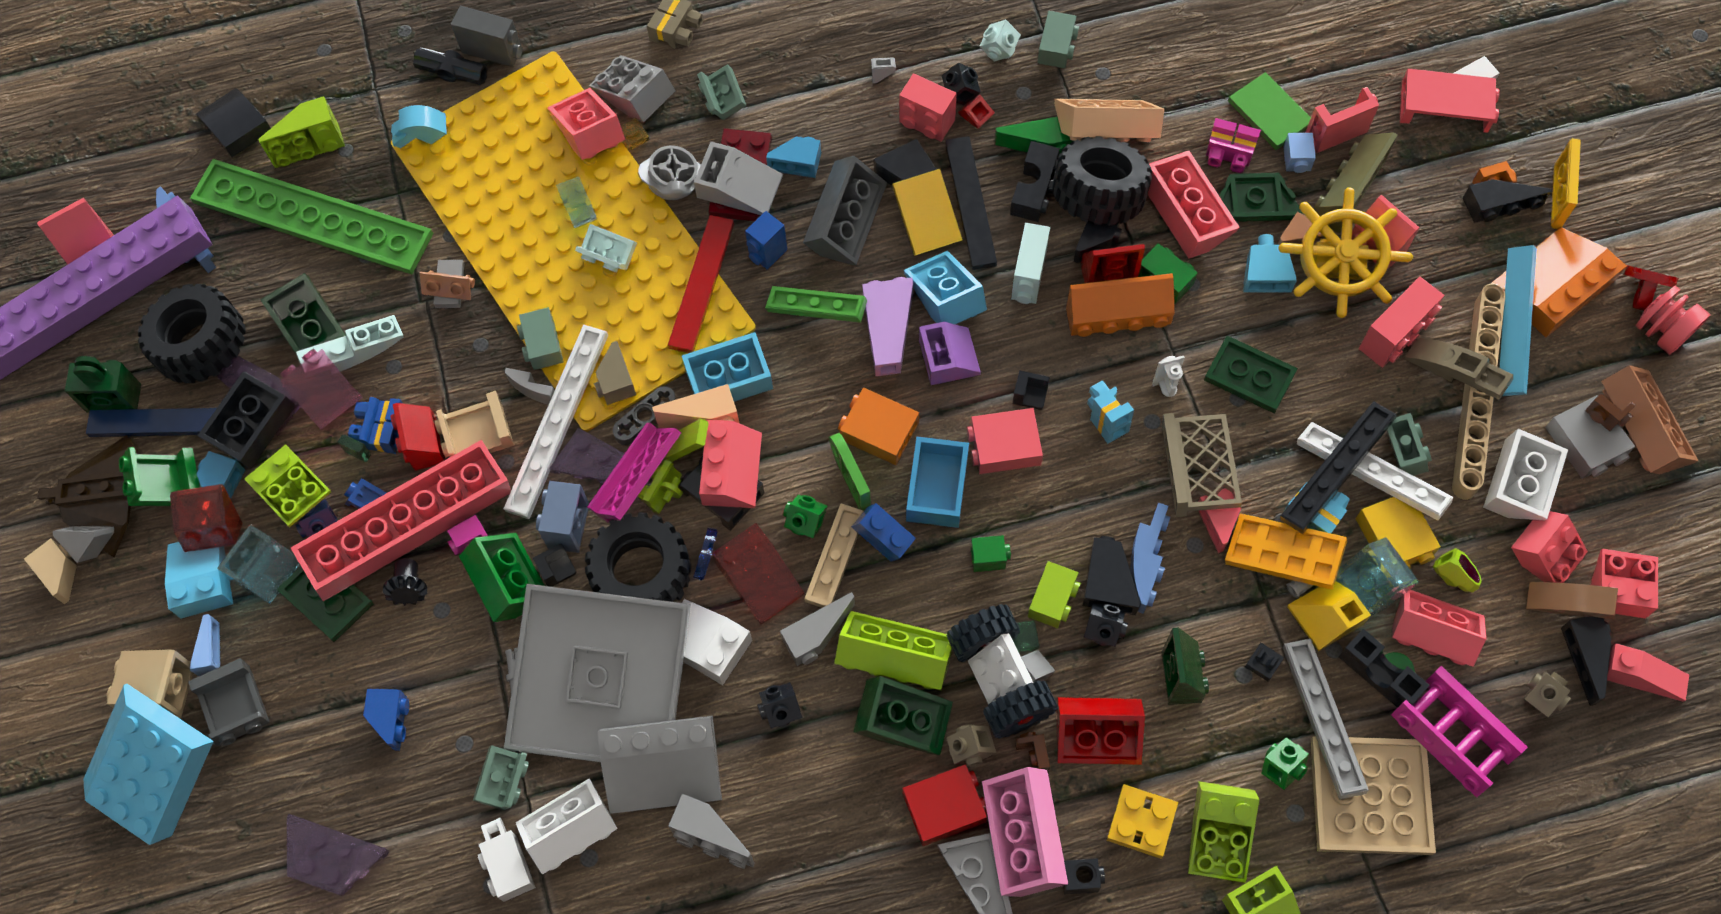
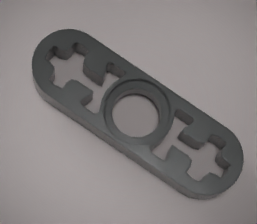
[613,386,676,445]

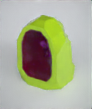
[1433,548,1482,593]

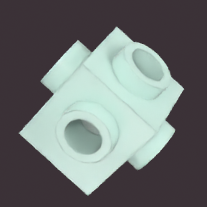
[979,20,1021,61]

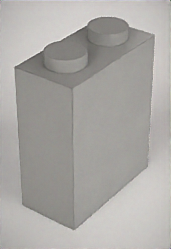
[1545,395,1635,479]

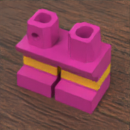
[1206,118,1261,174]

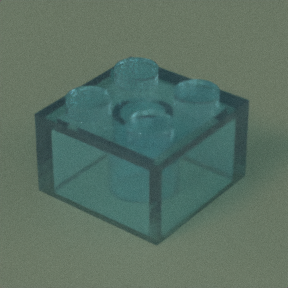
[1337,537,1419,616]

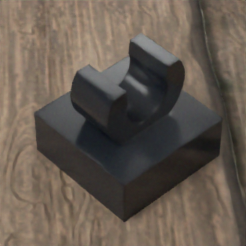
[1245,642,1284,682]

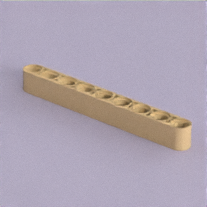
[1452,284,1505,500]

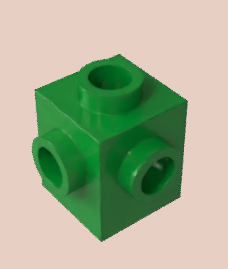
[783,494,827,538]
[1261,738,1309,790]

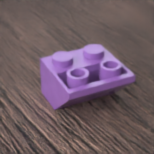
[919,322,981,385]

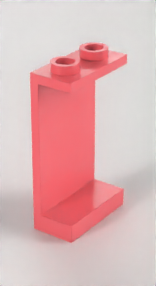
[1400,69,1499,133]

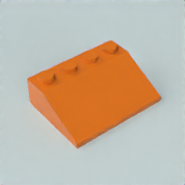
[1491,227,1627,337]

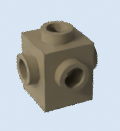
[1524,671,1571,717]
[947,725,996,768]

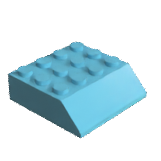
[83,684,214,845]

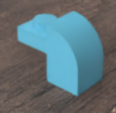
[391,105,447,149]

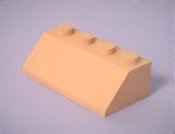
[1054,99,1164,142]

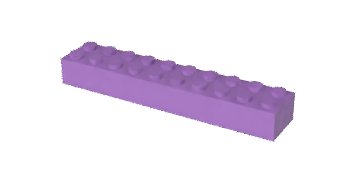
[0,195,213,380]

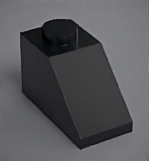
[1073,221,1122,263]

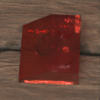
[170,484,243,552]

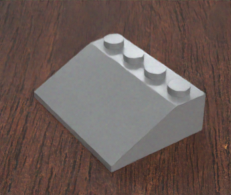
[597,715,722,814]

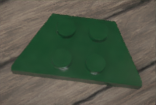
[1219,173,1304,222]

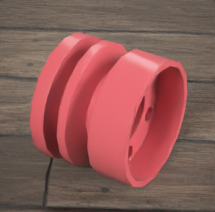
[1635,286,1711,355]

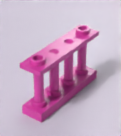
[1391,666,1528,798]

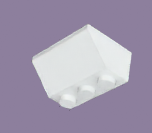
[1483,429,1568,520]
[516,778,617,874]

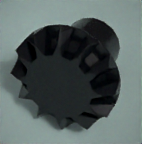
[383,558,427,606]

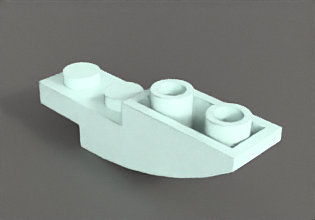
[296,315,404,377]

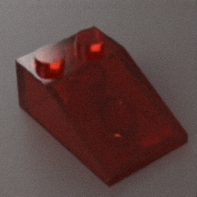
[712,523,804,625]

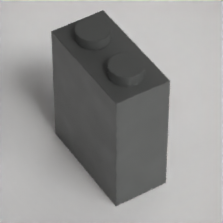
[451,5,523,67]

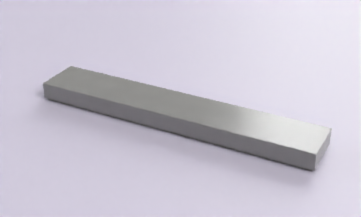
[1283,639,1369,800]

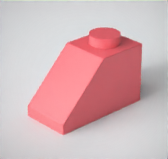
[1198,488,1241,553]

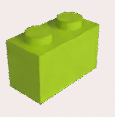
[1028,561,1081,629]

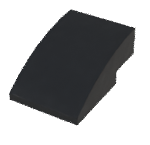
[196,88,271,157]

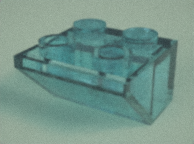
[217,525,300,604]

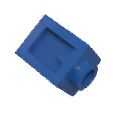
[344,478,386,509]

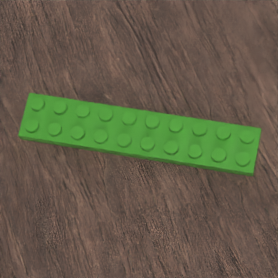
[190,159,433,275]

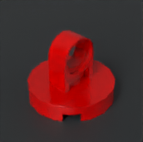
[1623,265,1679,311]

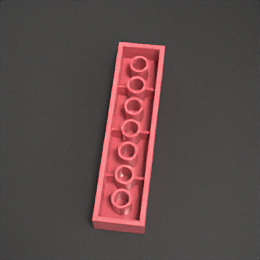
[291,440,511,601]

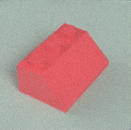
[699,420,762,508]
[1392,588,1486,667]

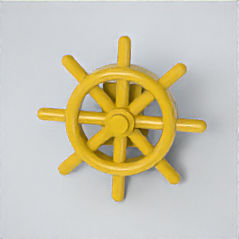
[1278,187,1413,318]

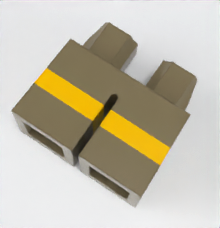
[647,0,703,49]

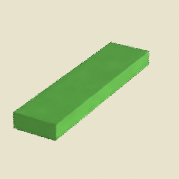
[765,286,867,323]

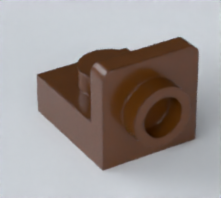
[1015,732,1050,773]

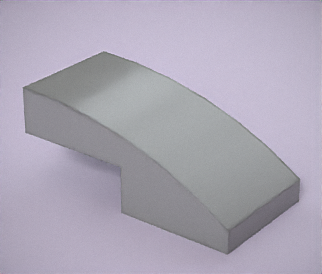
[505,368,554,405]

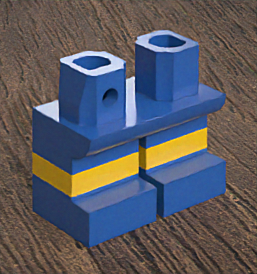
[348,397,403,454]

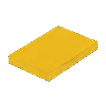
[1551,138,1581,229]
[892,169,962,256]

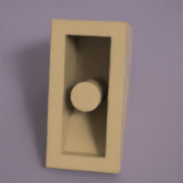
[24,538,77,604]

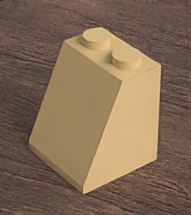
[107,650,193,718]

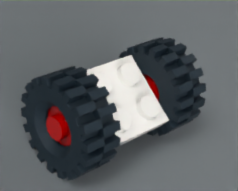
[946,604,1058,739]

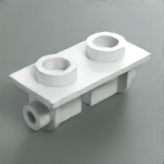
[1152,356,1185,397]

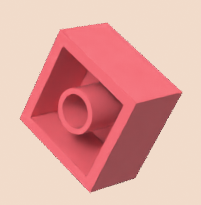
[899,73,957,142]

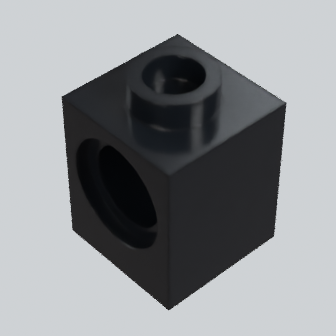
[1063,858,1105,895]

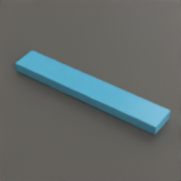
[1499,245,1537,396]

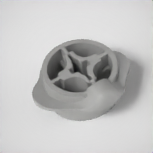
[638,146,701,200]

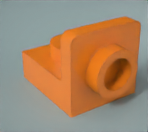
[1472,161,1517,184]

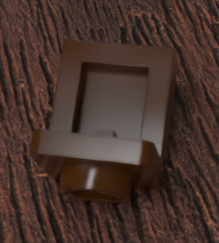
[1585,393,1636,432]

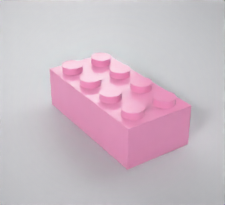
[982,767,1068,897]

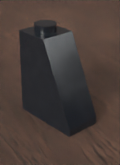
[874,139,945,185]
[1082,536,1140,616]

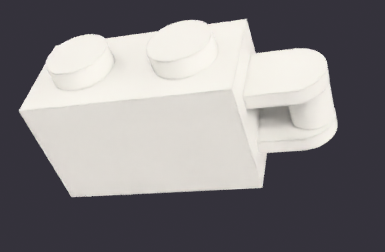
[478,818,536,902]

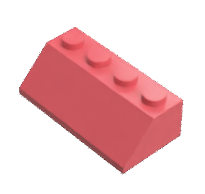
[1148,151,1240,259]

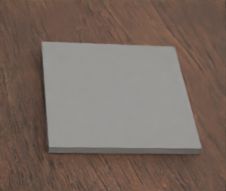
[504,584,691,762]

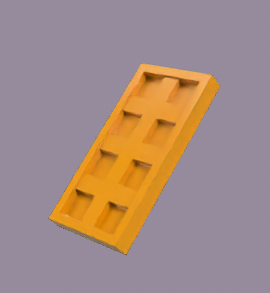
[1225,513,1347,590]

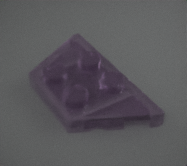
[287,814,389,896]

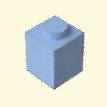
[1283,133,1316,173]

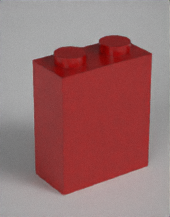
[902,764,987,846]

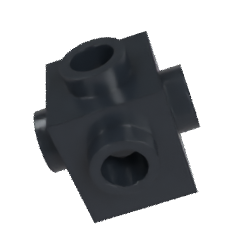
[942,63,981,106]
[1084,602,1128,647]
[757,682,803,729]

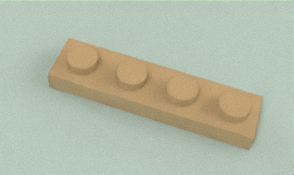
[804,503,864,608]

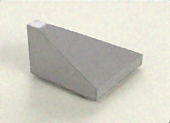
[871,58,896,83]

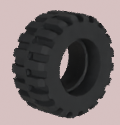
[1052,136,1152,226]
[138,284,246,383]
[585,512,691,602]

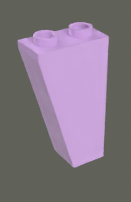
[862,277,913,376]

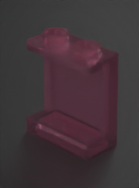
[279,348,363,430]

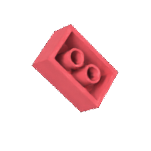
[1359,276,1445,368]

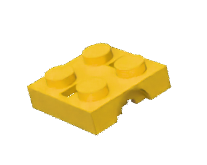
[1106,784,1178,859]

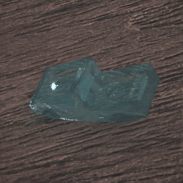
[556,176,597,228]

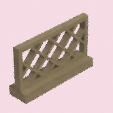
[1162,413,1242,517]

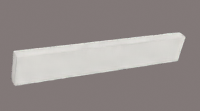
[1297,422,1453,520]

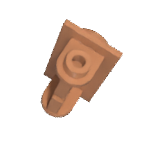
[420,270,475,300]

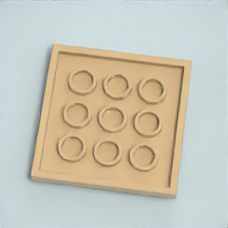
[1310,736,1436,855]

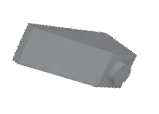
[780,592,855,666]

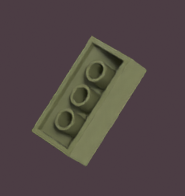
[1314,132,1398,233]

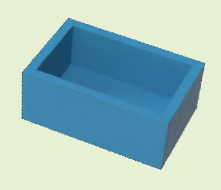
[906,437,969,528]

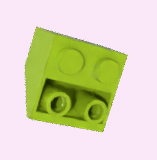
[1222,866,1301,914]

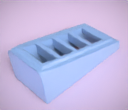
[190,614,220,676]

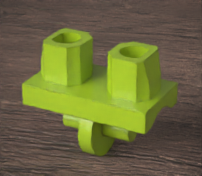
[637,460,683,514]

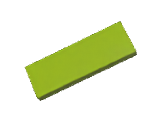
[660,419,709,464]

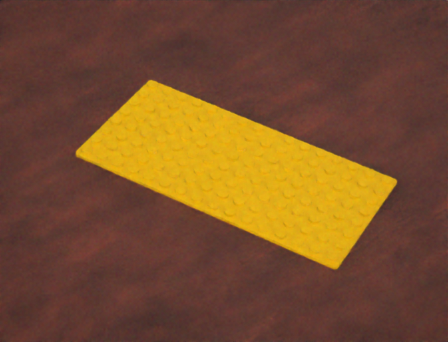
[391,51,756,432]

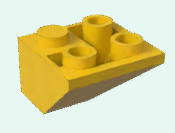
[1287,581,1371,652]

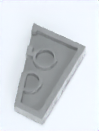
[937,833,1013,914]

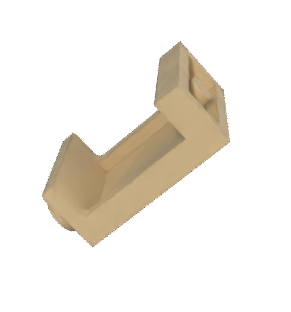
[434,391,514,458]

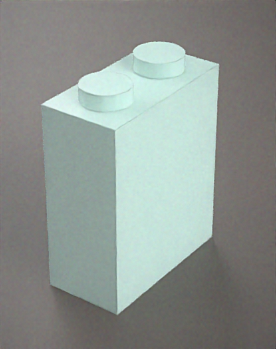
[1011,223,1050,304]

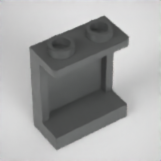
[188,658,270,746]

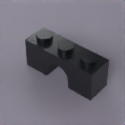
[1010,141,1060,222]
[1339,629,1430,708]

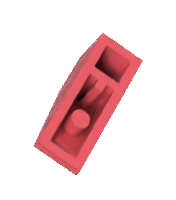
[1607,643,1689,702]

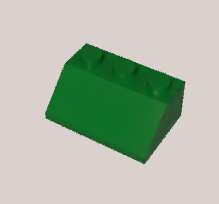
[459,533,545,622]

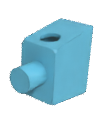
[1243,234,1297,292]

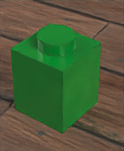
[971,535,1011,572]

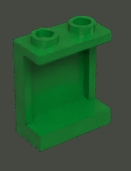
[118,447,201,506]

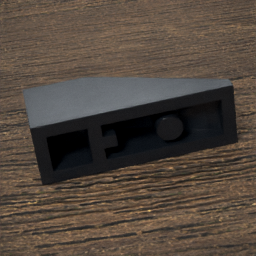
[1561,616,1612,706]

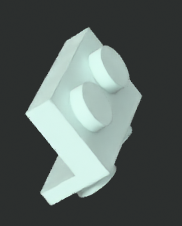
[575,224,637,272]

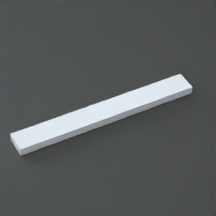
[503,324,608,519]

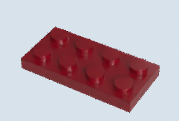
[708,128,772,221]

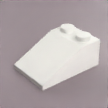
[682,599,752,686]

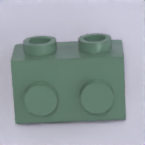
[697,64,747,120]
[473,745,529,810]

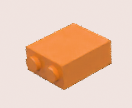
[838,387,919,465]

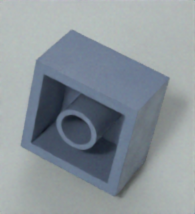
[536,481,589,553]

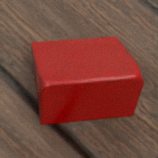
[958,95,995,129]

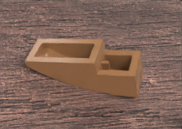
[1526,582,1618,619]

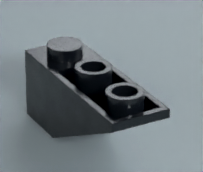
[1462,179,1551,223]

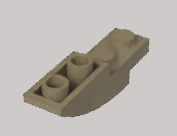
[1405,337,1513,400]

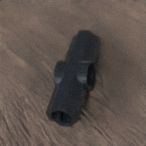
[413,47,488,85]

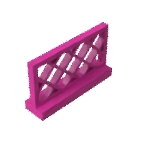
[587,423,681,523]

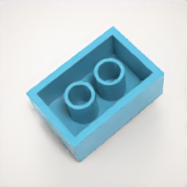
[682,332,773,402]

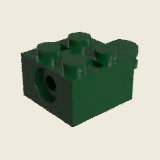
[65,356,141,413]

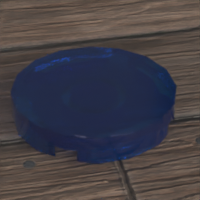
[693,527,718,581]

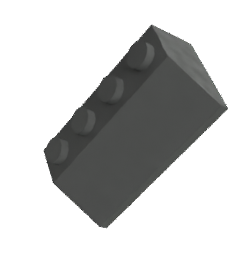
[803,155,887,266]

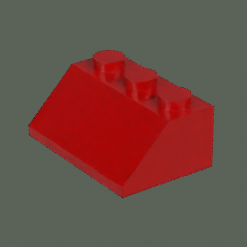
[1056,697,1145,765]

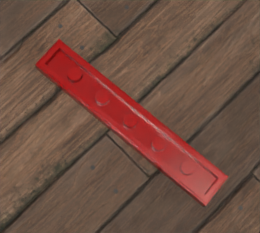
[668,215,734,353]

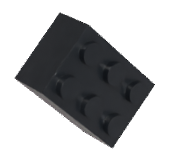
[197,371,295,469]

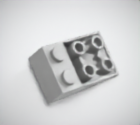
[589,55,676,122]
[694,142,783,215]
[669,794,755,869]

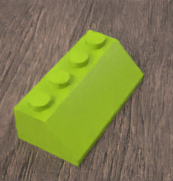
[834,611,952,690]

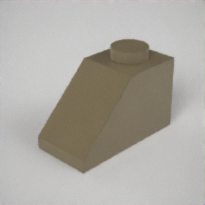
[594,341,636,405]

